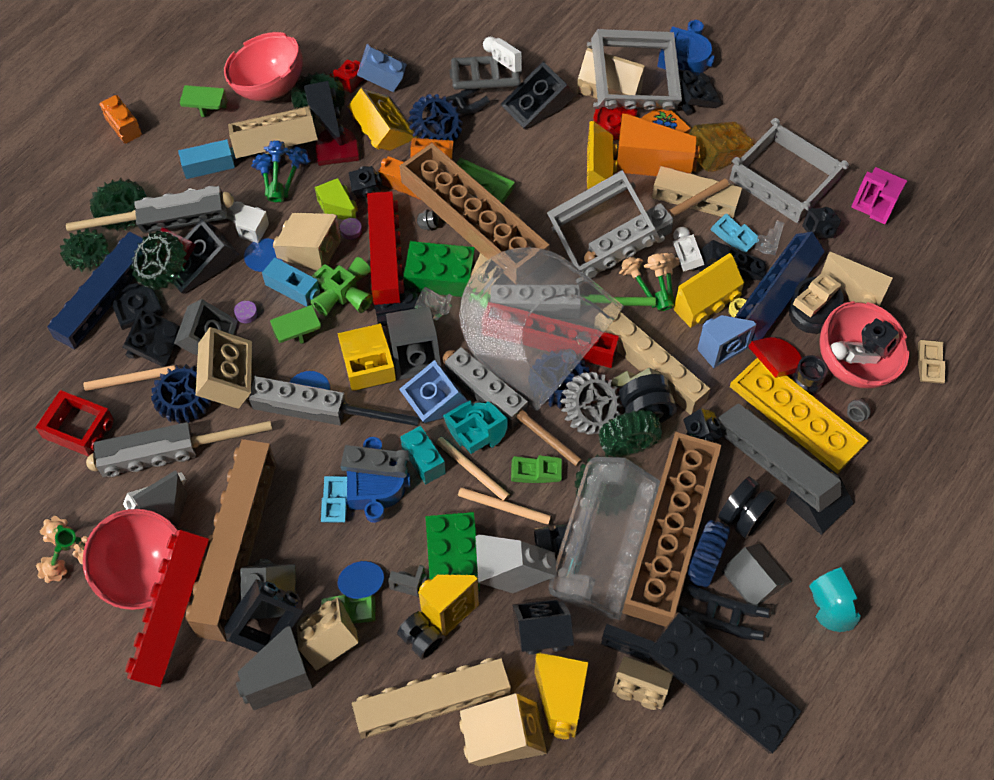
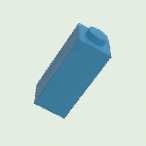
[178,140,237,179]
[262,257,320,307]

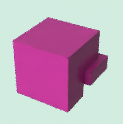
[851,167,907,224]

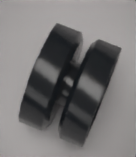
[789,276,844,334]
[619,374,677,428]
[718,476,778,539]

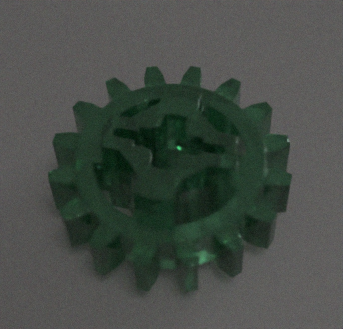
[60,228,109,272]

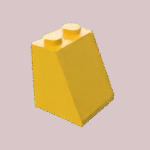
[535,653,588,739]

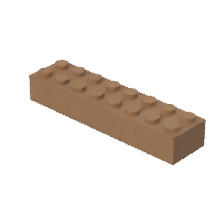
[399,143,550,285]
[622,432,721,627]
[186,439,277,642]

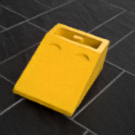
[337,323,396,391]

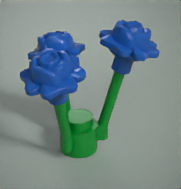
[252,140,311,203]

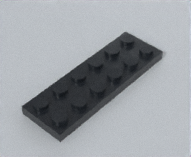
[647,612,802,754]

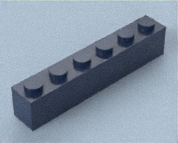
[47,231,152,350]
[734,232,825,341]

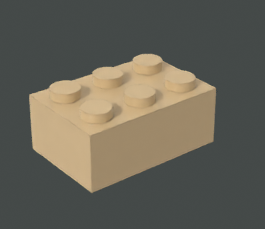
[196,327,252,409]

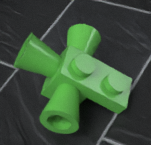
[311,257,373,316]

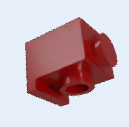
[333,59,364,93]

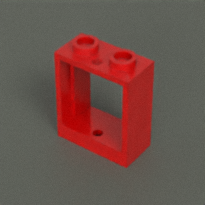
[35,390,114,457]

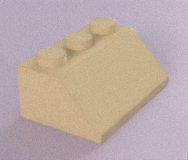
[577,48,645,98]

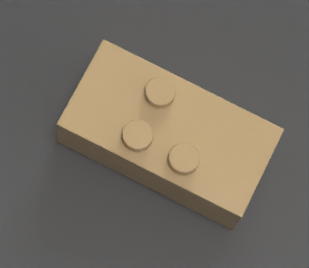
[228,106,317,158]

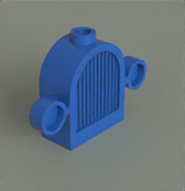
[657,20,715,73]
[347,437,410,523]

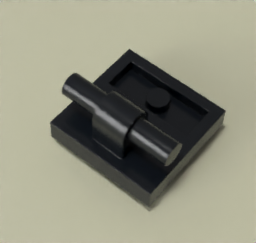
[678,69,721,115]
[122,308,180,367]

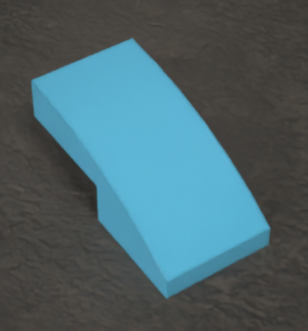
[710,213,760,253]
[321,476,348,523]

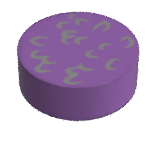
[340,218,362,240]
[234,301,257,323]

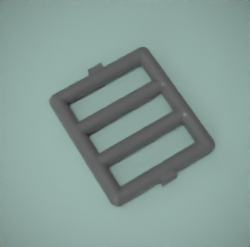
[449,56,521,90]

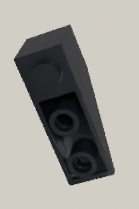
[304,81,345,145]
[697,240,766,281]

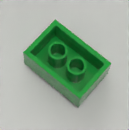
[404,241,475,298]
[425,512,480,591]

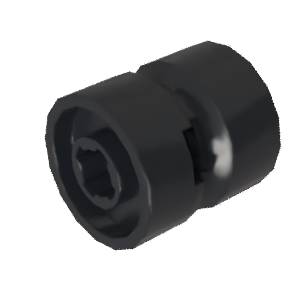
[792,355,828,396]
[534,523,573,556]
[397,611,445,660]

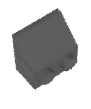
[174,299,238,355]
[241,564,296,619]

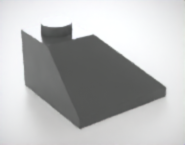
[132,470,188,527]

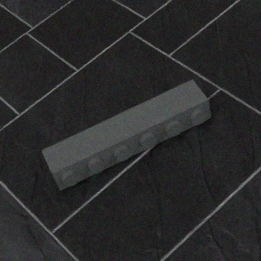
[718,403,841,512]

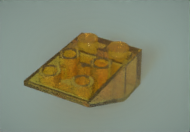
[689,122,755,172]

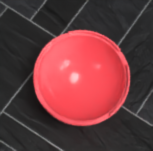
[224,32,303,101]
[820,301,909,389]
[82,509,177,610]

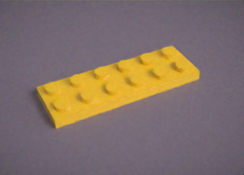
[730,358,869,474]

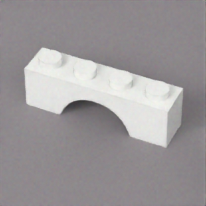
[188,188,269,243]

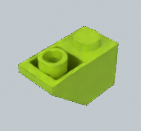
[315,178,358,220]

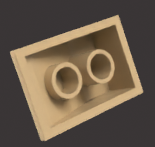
[821,252,893,307]

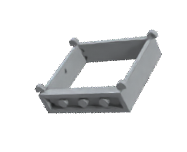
[587,29,682,111]
[729,118,849,224]
[547,170,665,285]

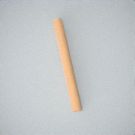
[83,365,176,391]
[436,437,510,501]
[458,487,551,525]

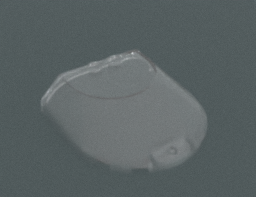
[459,247,624,411]

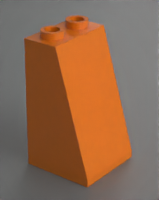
[616,114,700,176]

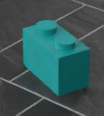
[400,426,446,485]

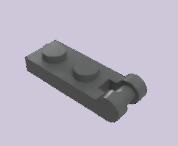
[340,445,411,478]

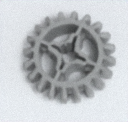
[560,372,622,435]

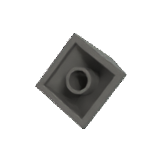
[721,544,791,605]

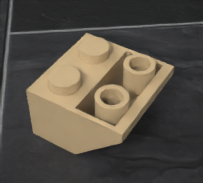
[297,597,359,671]
[612,656,672,710]

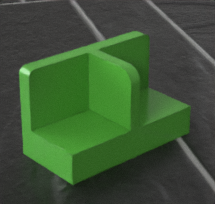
[180,85,228,117]
[270,305,321,344]

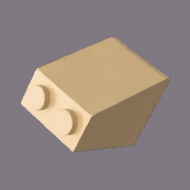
[273,213,341,271]
[460,693,547,767]

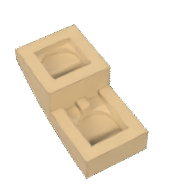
[793,272,841,317]
[918,340,945,384]

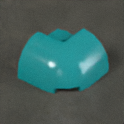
[443,400,507,454]
[809,567,860,632]

